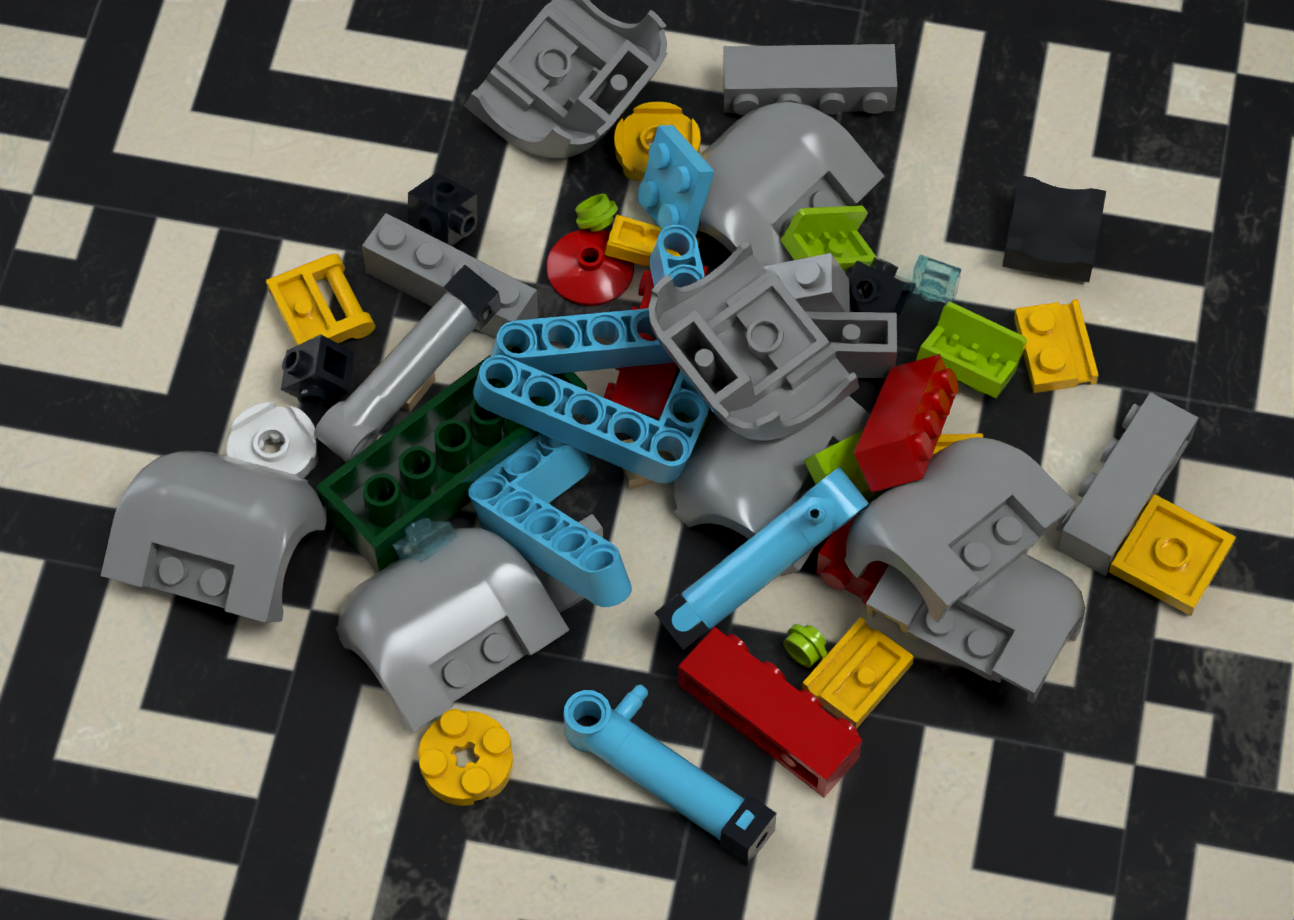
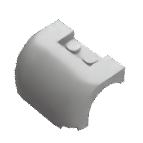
[464,0,668,159]
[697,101,884,266]
[648,240,859,441]
[673,396,870,576]
[844,437,1077,623]
[101,451,327,623]
[336,527,569,732]
[866,553,1085,704]

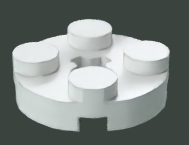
[226,402,318,478]

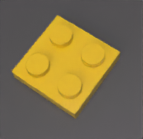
[1109,494,1236,616]

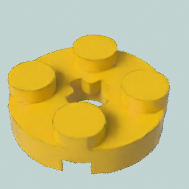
[614,102,701,181]
[418,709,514,806]

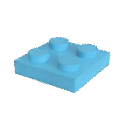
[637,125,715,236]

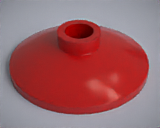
[547,229,634,306]

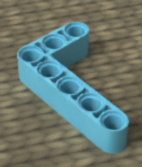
[491,224,705,374]
[473,355,710,484]
[468,433,632,607]

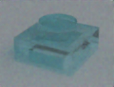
[912,254,961,304]
[393,518,457,562]

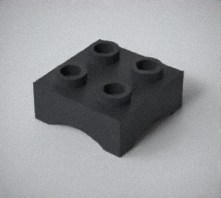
[1002,175,1106,283]

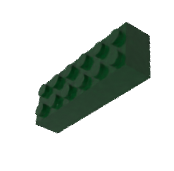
[316,345,587,572]

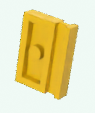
[1014,299,1099,393]
[802,617,914,729]

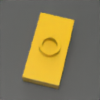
[605,214,701,267]

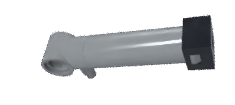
[314,265,501,463]

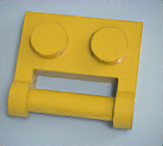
[266,254,375,346]

